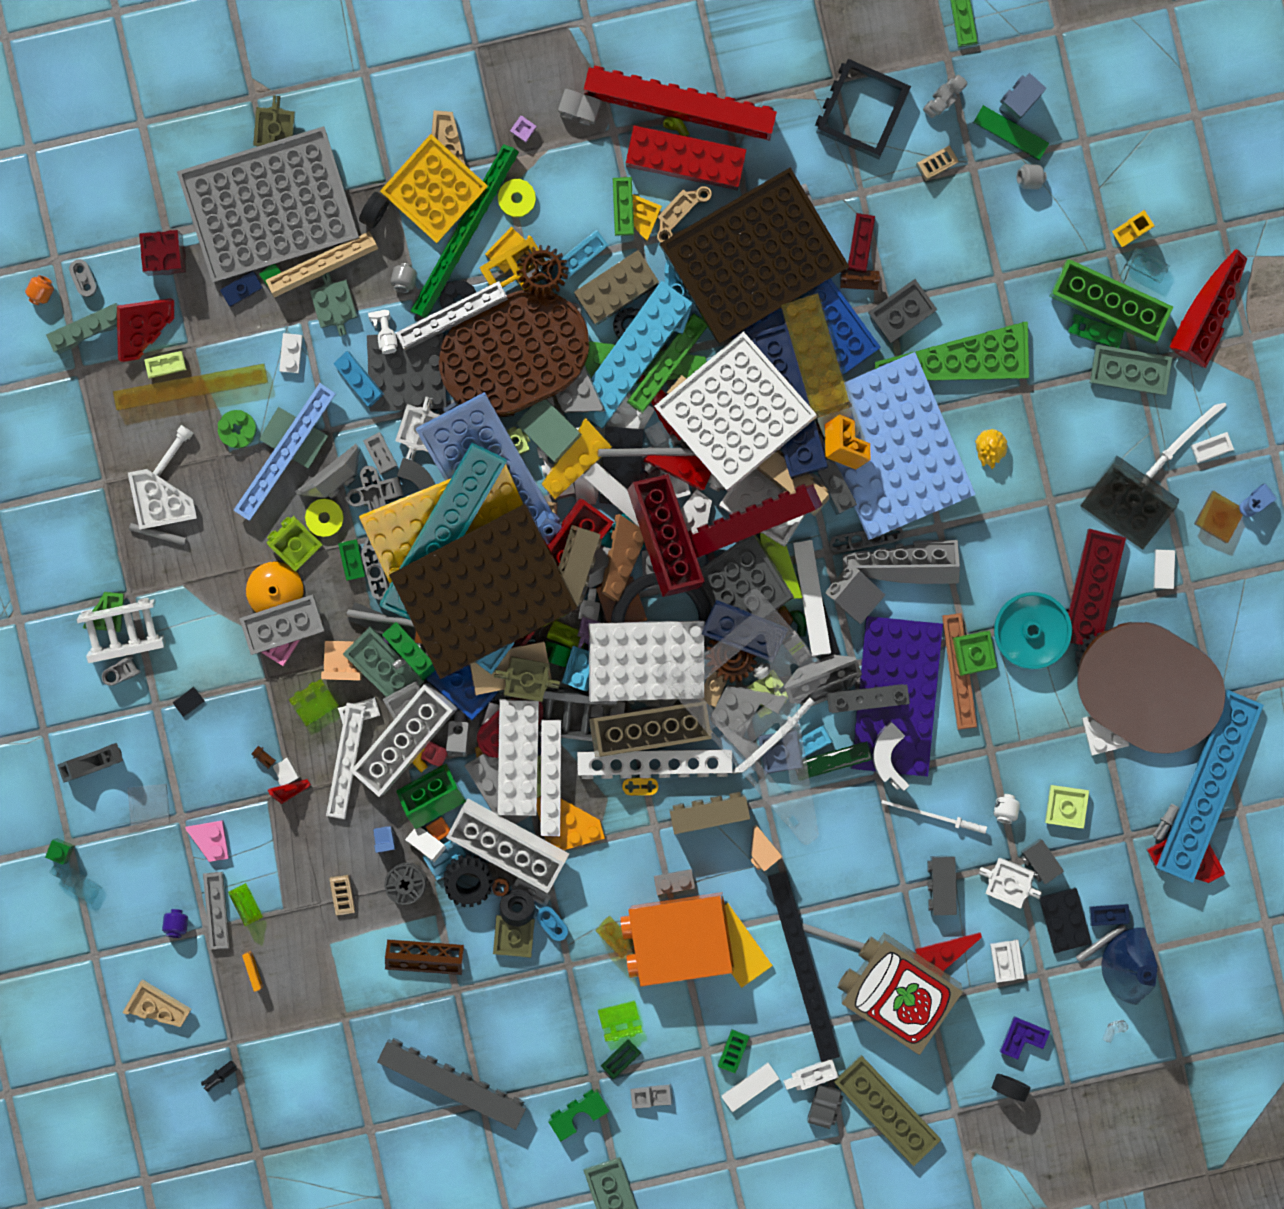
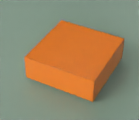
[426,817,450,841]

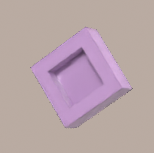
[510,116,537,143]

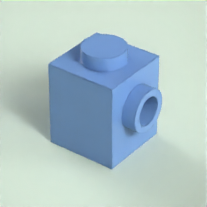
[536,510,562,545]

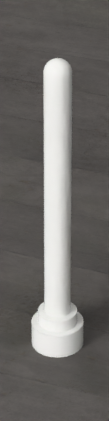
[133,425,194,502]

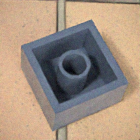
[999,73,1047,124]

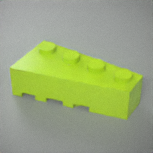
[759,532,803,599]

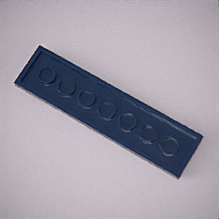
[750,324,828,479]

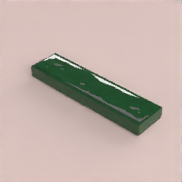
[796,741,873,781]

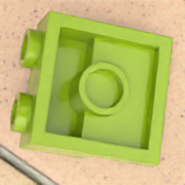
[267,516,323,572]

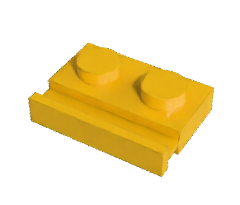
[485,227,530,274]

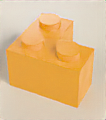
[825,414,871,469]

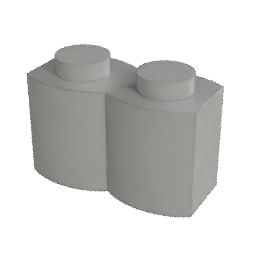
[558,89,602,126]

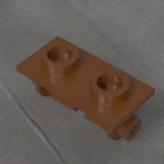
[840,269,880,290]

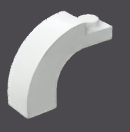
[873,722,909,791]

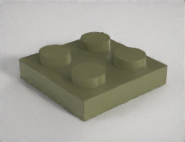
[493,915,535,958]

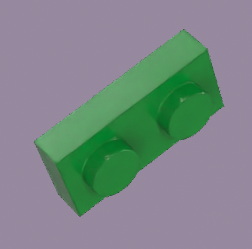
[338,539,366,581]

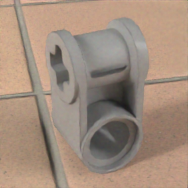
[102,655,141,686]

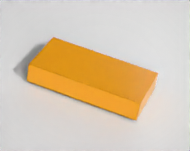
[242,951,263,992]

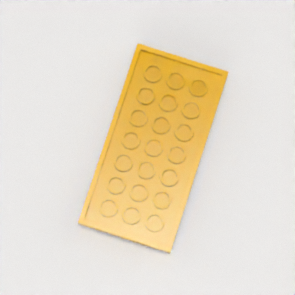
[359,464,523,583]

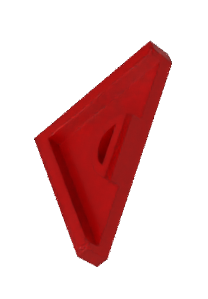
[267,779,311,804]

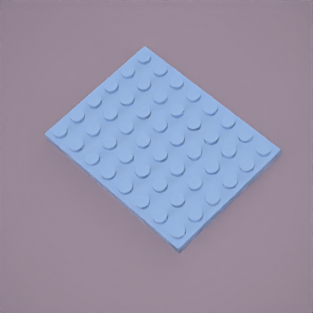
[809,352,976,540]

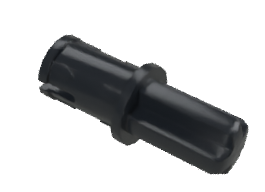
[201,1061,237,1092]

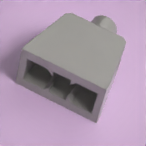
[446,711,470,757]

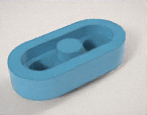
[537,906,568,941]

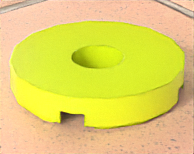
[498,179,536,218]
[305,499,344,537]

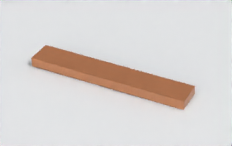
[942,613,977,730]

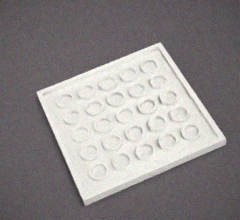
[655,332,818,492]

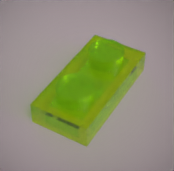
[228,883,263,926]

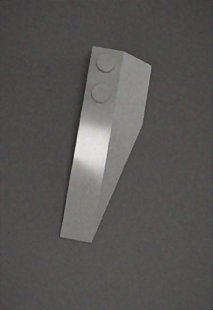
[843,540,960,584]

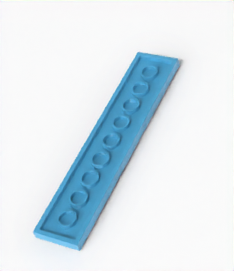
[1156,690,1264,883]

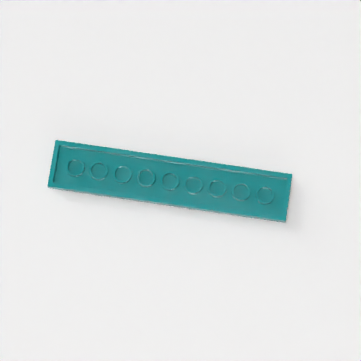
[380,443,507,620]

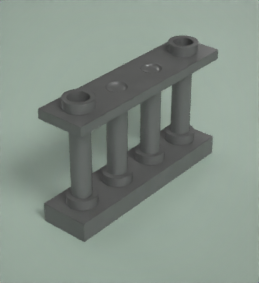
[827,684,910,713]
[538,687,618,742]

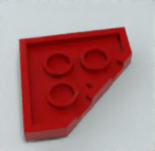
[117,298,174,362]
[1146,839,1225,883]

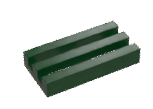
[601,1039,642,1080]

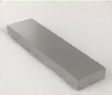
[203,871,230,950]

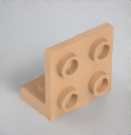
[321,641,362,680]

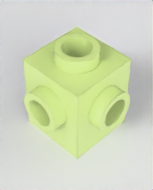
[507,427,530,455]

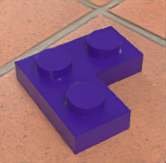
[999,1016,1051,1060]

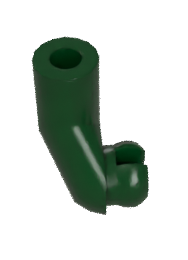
[790,610,807,637]

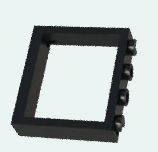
[815,59,911,159]

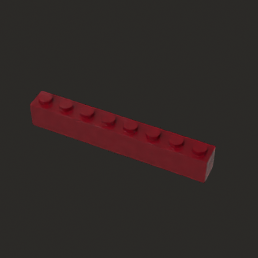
[688,483,822,558]

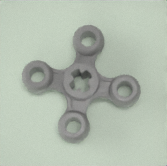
[923,75,968,118]

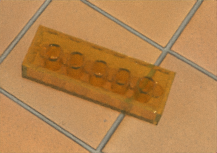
[781,293,853,418]

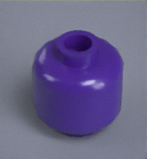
[162,909,188,938]

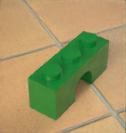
[382,622,435,681]
[548,1089,610,1142]

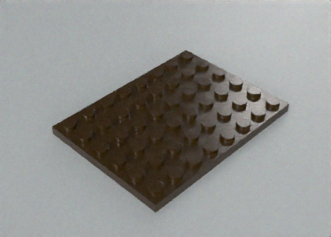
[659,167,850,345]
[389,504,579,679]

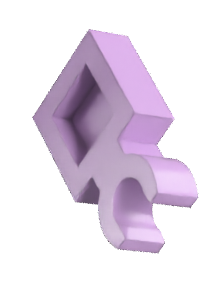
[577,617,601,651]

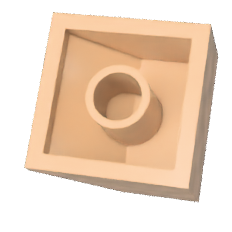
[751,825,782,871]

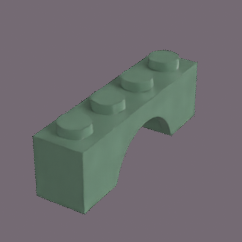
[46,303,119,355]

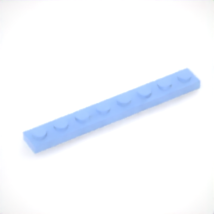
[234,383,336,521]

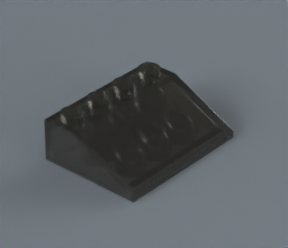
[1080,455,1179,550]

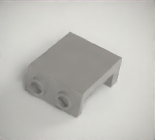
[825,564,885,624]

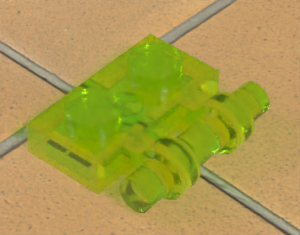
[289,678,339,727]
[598,1000,643,1042]

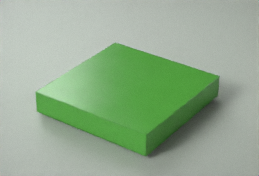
[953,630,997,676]

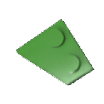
[83,592,125,632]

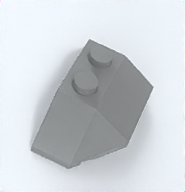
[295,444,360,499]
[784,655,862,706]

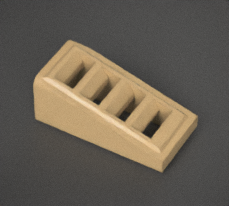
[916,145,959,181]
[330,874,355,915]

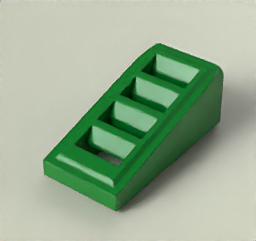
[717,1029,749,1074]

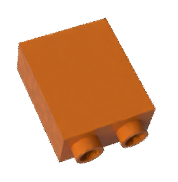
[621,892,735,987]

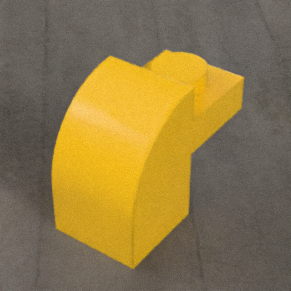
[1112,210,1155,248]

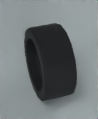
[991,1074,1031,1102]

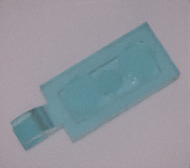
[49,865,102,904]

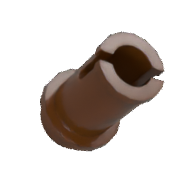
[251,746,276,769]

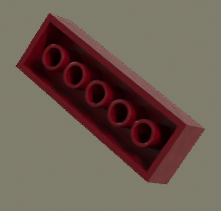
[627,474,705,597]

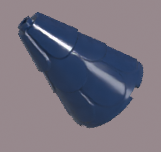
[1101,927,1158,1005]

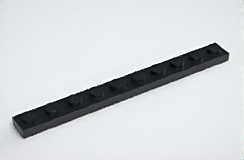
[767,871,840,1062]

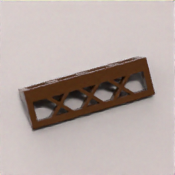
[385,939,464,975]

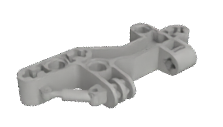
[346,466,404,600]

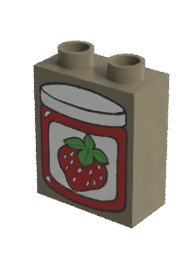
[837,932,963,1055]

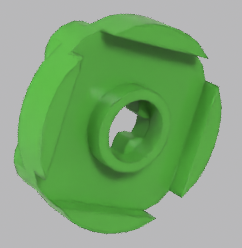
[218,410,257,449]

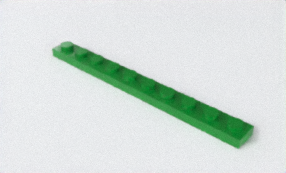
[410,144,519,318]

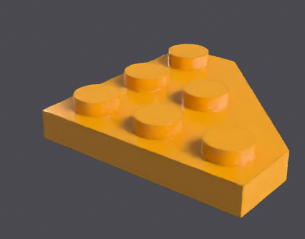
[536,797,605,850]

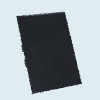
[173,687,204,717]

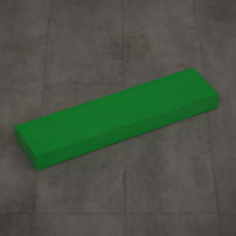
[973,105,1049,160]

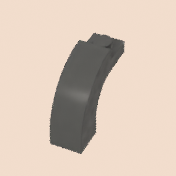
[397,458,436,491]
[57,743,123,783]

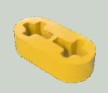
[622,778,659,796]

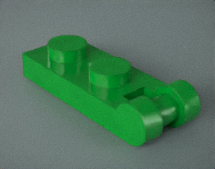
[1068,314,1125,348]

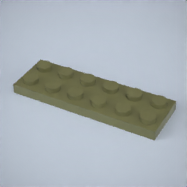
[834,1055,941,1166]

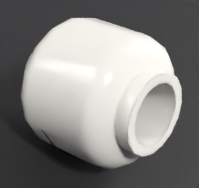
[994,794,1020,824]

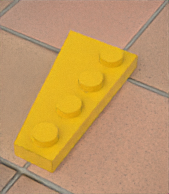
[542,418,612,499]

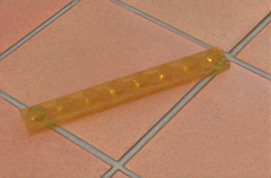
[113,364,268,411]

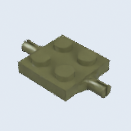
[253,95,296,146]
[494,656,560,702]

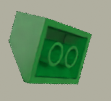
[396,763,466,829]

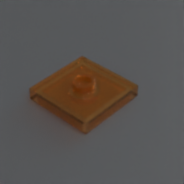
[1194,491,1243,543]

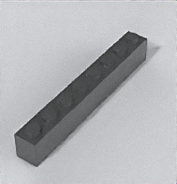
[377,1038,527,1130]

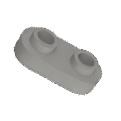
[69,259,97,297]

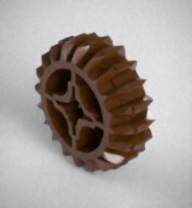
[516,245,569,297]

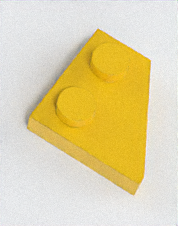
[632,194,662,241]

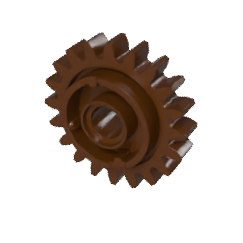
[704,640,757,683]

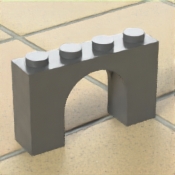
[817,436,857,516]

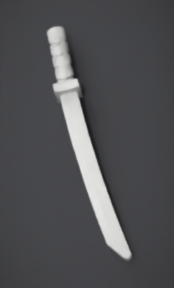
[1145,403,1226,479]
[732,697,815,774]
[881,800,987,834]

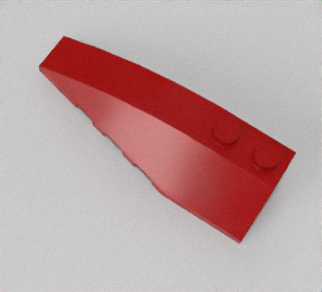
[1169,249,1247,368]

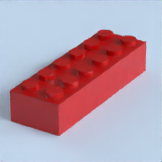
[626,126,747,191]

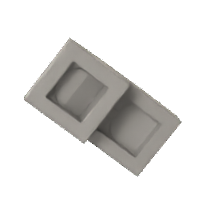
[630,1084,673,1109]

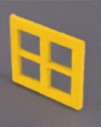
[479,235,546,290]

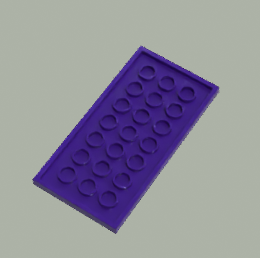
[851,616,943,777]

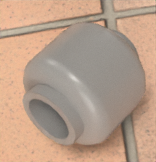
[1016,164,1047,190]
[390,263,417,293]

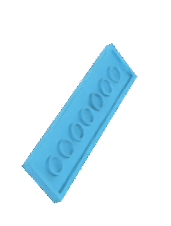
[580,280,693,429]

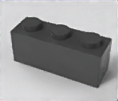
[927,856,957,915]

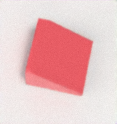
[421,741,447,767]

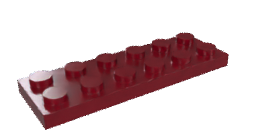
[1068,529,1126,645]

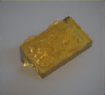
[595,916,634,958]

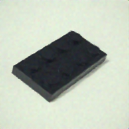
[600,426,644,504]

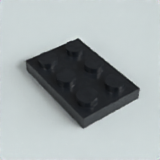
[1039,887,1092,954]

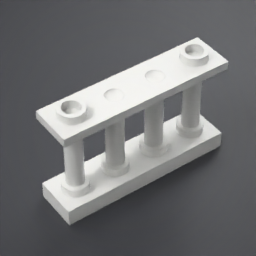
[77,598,166,663]

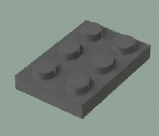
[868,279,937,344]

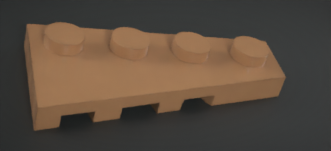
[601,514,644,601]

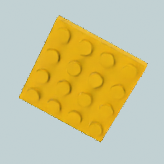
[380,134,488,243]

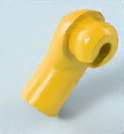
[412,749,428,773]

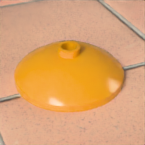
[246,562,304,613]

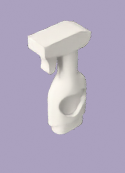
[368,310,398,354]

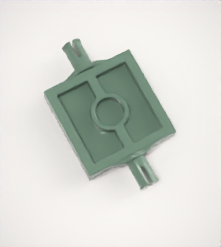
[310,272,358,337]

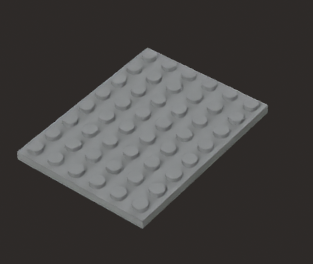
[177,126,359,283]

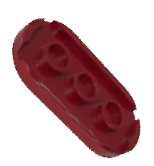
[477,697,543,758]

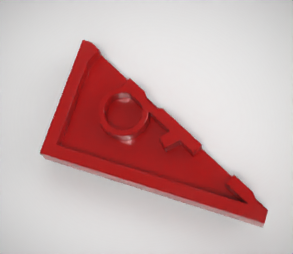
[644,456,711,491]
[915,932,982,971]

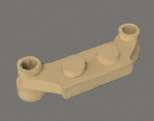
[657,186,712,243]

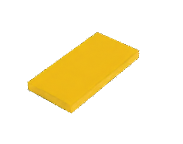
[725,903,773,988]

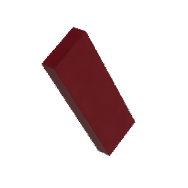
[847,213,875,273]

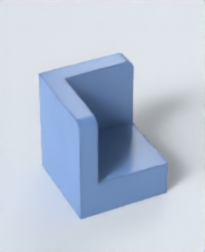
[373,826,396,853]

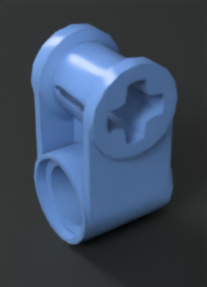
[1239,483,1277,517]

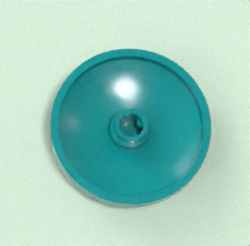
[994,592,1072,669]

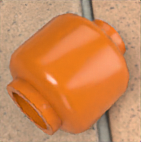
[25,275,54,305]

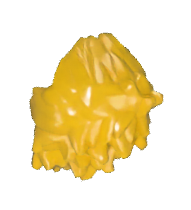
[975,429,1008,469]

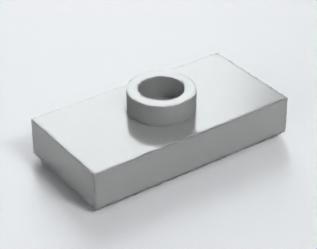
[363,432,398,475]

